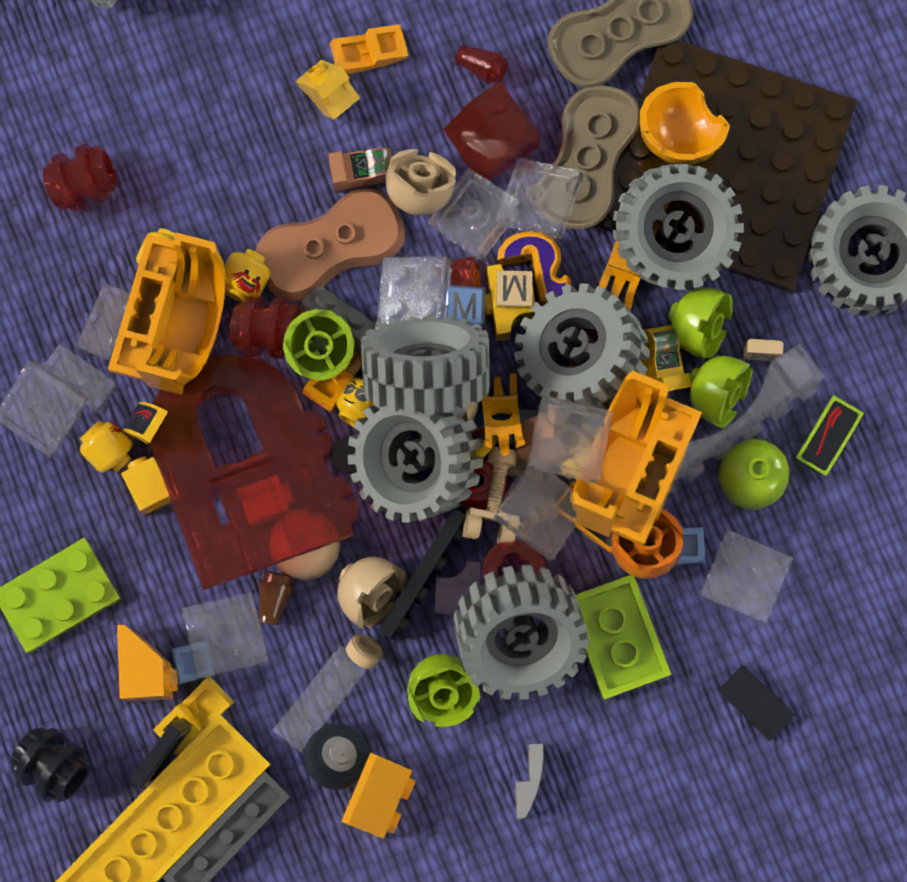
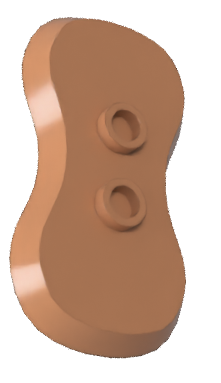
[255,188,405,301]

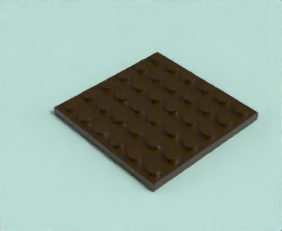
[595,40,857,293]

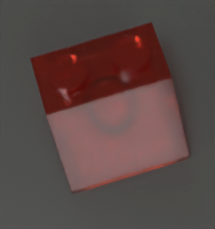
[443,81,540,186]

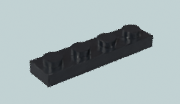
[379,508,466,640]

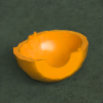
[640,82,730,165]

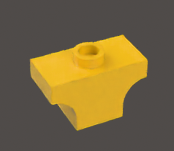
[295,60,360,120]
[485,264,535,341]

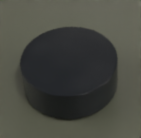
[330,438,357,474]

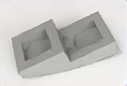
[515,744,543,819]

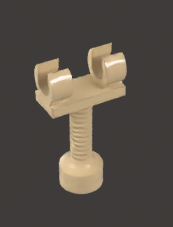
[463,447,519,546]

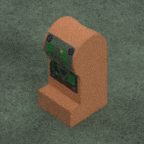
[328,147,392,193]

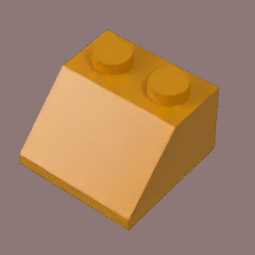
[117,625,179,702]
[341,753,416,839]

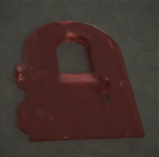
[150,355,359,590]

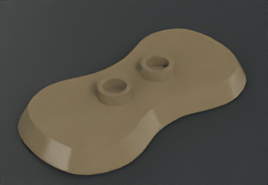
[547,0,693,87]
[536,85,640,229]

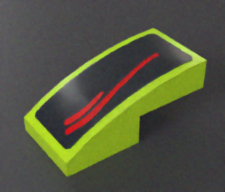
[796,394,864,476]

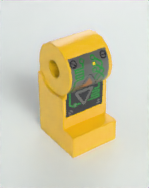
[641,325,692,391]

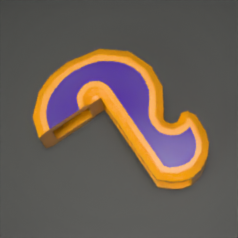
[497,232,571,306]

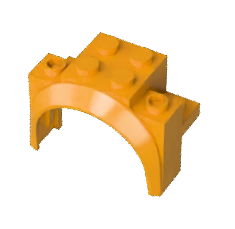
[108,233,226,395]
[570,371,702,546]

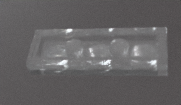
[273,645,368,753]

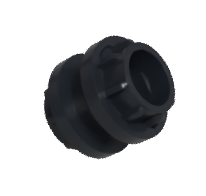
[11,727,90,802]

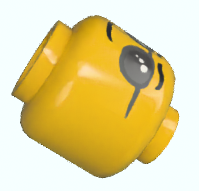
[336,378,373,427]

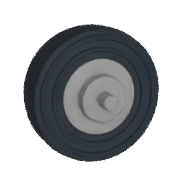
[304,723,370,790]

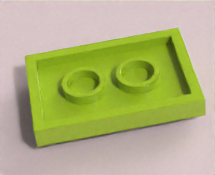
[0,537,121,654]
[575,575,671,700]

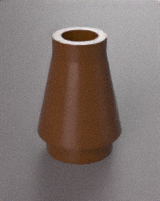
[258,571,294,625]

